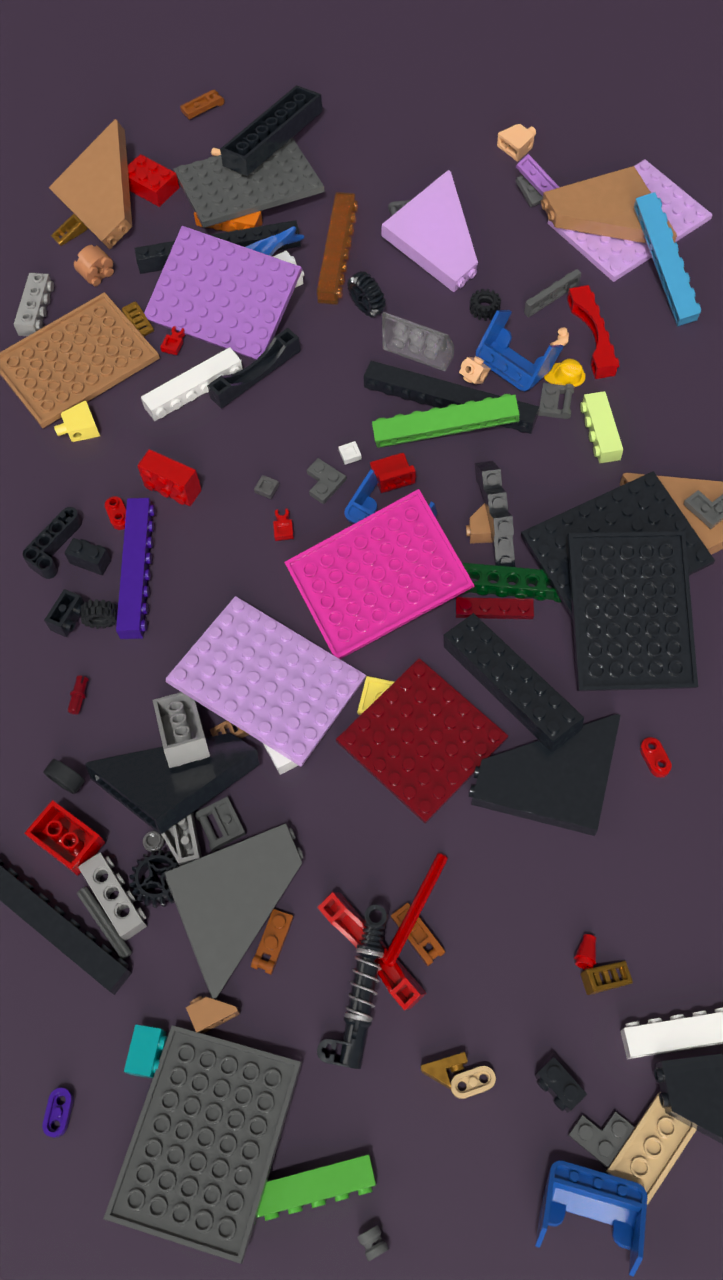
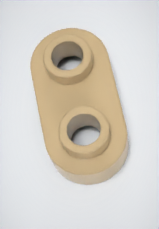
[451,1066,496,1099]

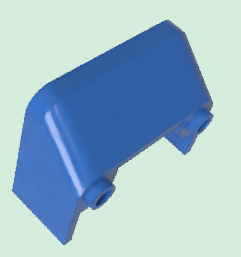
[476,310,564,391]
[344,469,437,524]
[535,1161,647,1276]

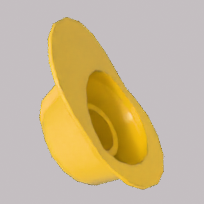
[544,359,585,387]

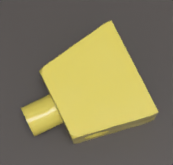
[54,401,100,442]

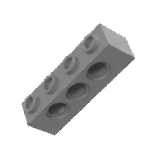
[78,853,147,941]

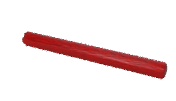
[383,853,448,967]

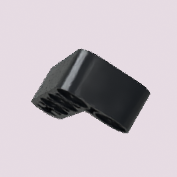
[22,507,82,579]

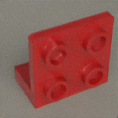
[370,453,416,493]

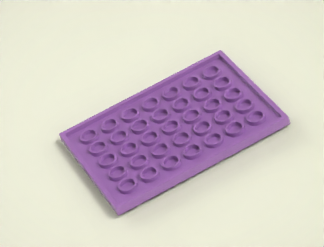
[144,226,303,360]

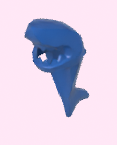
[246,226,304,256]

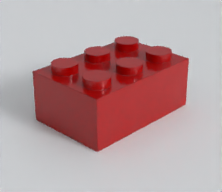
[128,154,180,207]
[137,449,202,507]
[24,800,106,876]

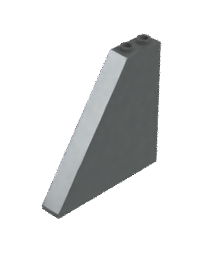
[165,824,303,999]

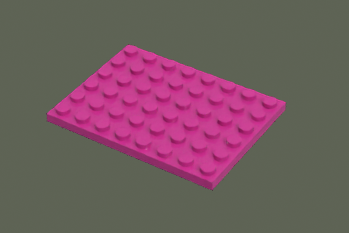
[285,489,474,659]

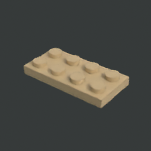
[605,1092,697,1205]

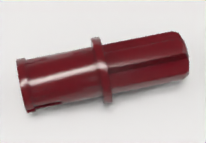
[68,675,89,715]

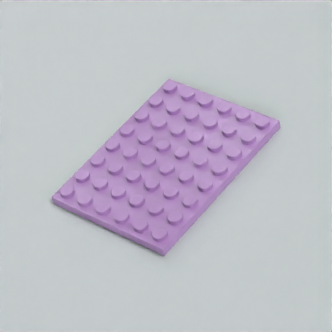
[548,160,712,282]
[166,596,366,767]

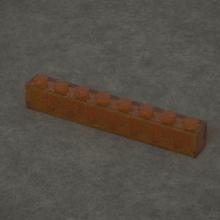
[317,192,358,305]

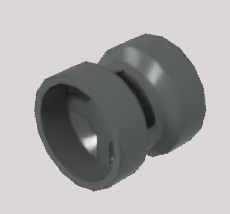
[357,1225,390,1261]

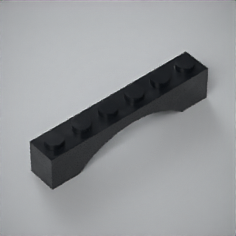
[207,328,301,409]

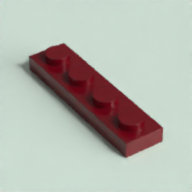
[456,597,534,619]

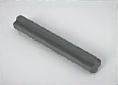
[77,887,132,960]

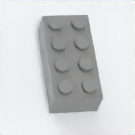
[153,692,210,768]

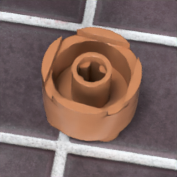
[74,245,114,287]

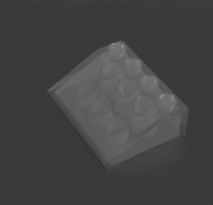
[382,312,454,371]

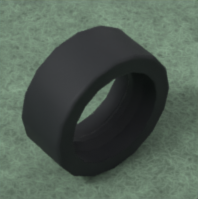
[43,759,85,794]

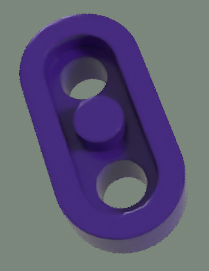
[42,1088,74,1138]

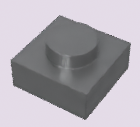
[254,475,279,499]

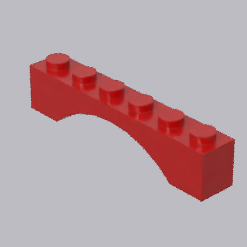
[567,285,619,379]
[317,892,427,1011]

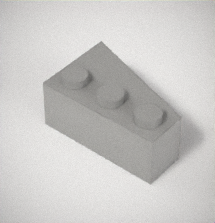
[162,812,202,866]

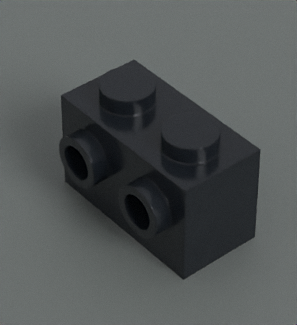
[64,538,111,576]
[44,589,84,637]
[535,1057,587,1113]

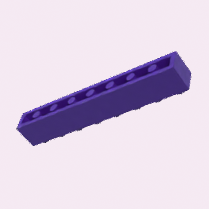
[116,498,155,639]

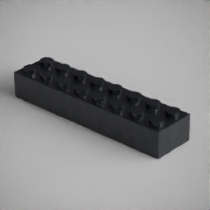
[220,85,323,176]
[443,613,584,753]

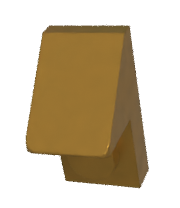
[421,1052,468,1089]

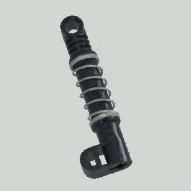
[317,905,388,1069]

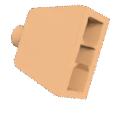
[497,124,536,162]

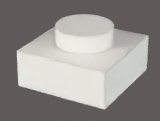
[338,441,362,465]

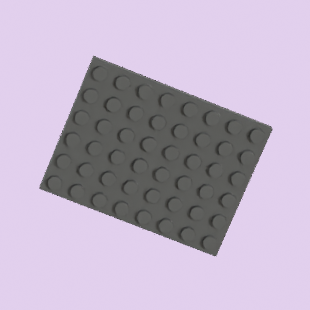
[173,138,325,228]
[104,1025,302,1264]

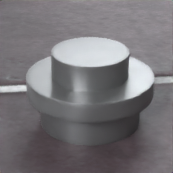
[143,831,164,852]

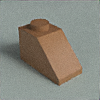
[466,503,492,544]
[186,996,240,1034]

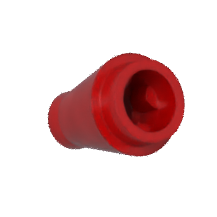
[574,934,597,970]

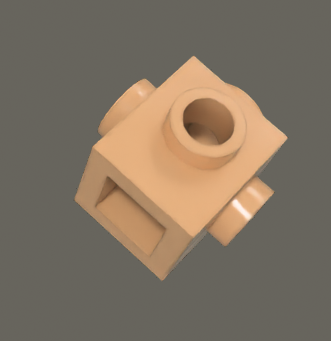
[459,356,491,384]

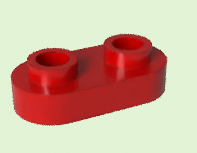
[105,496,126,530]
[640,737,672,778]

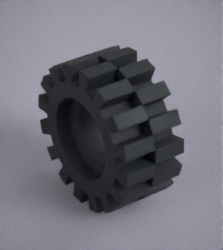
[470,289,501,321]
[81,599,117,629]

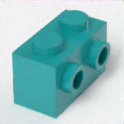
[124,1024,168,1079]

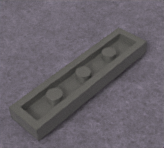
[524,269,581,318]

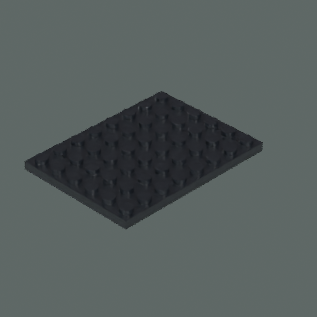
[521,471,715,619]
[567,531,698,691]

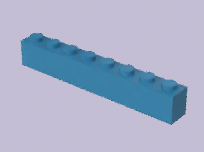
[634,192,701,327]

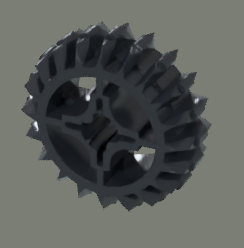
[347,271,386,317]
[129,849,180,908]

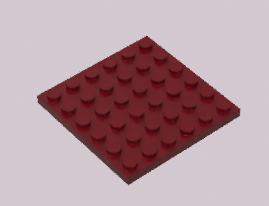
[336,658,508,824]

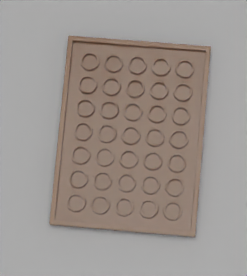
[0,292,160,429]

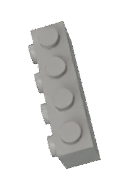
[14,273,54,336]

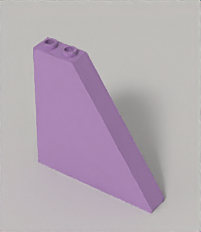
[381,170,478,292]

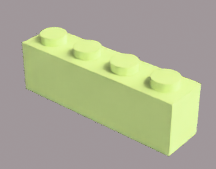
[580,391,623,463]

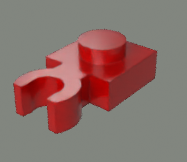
[160,326,185,355]
[273,509,294,541]

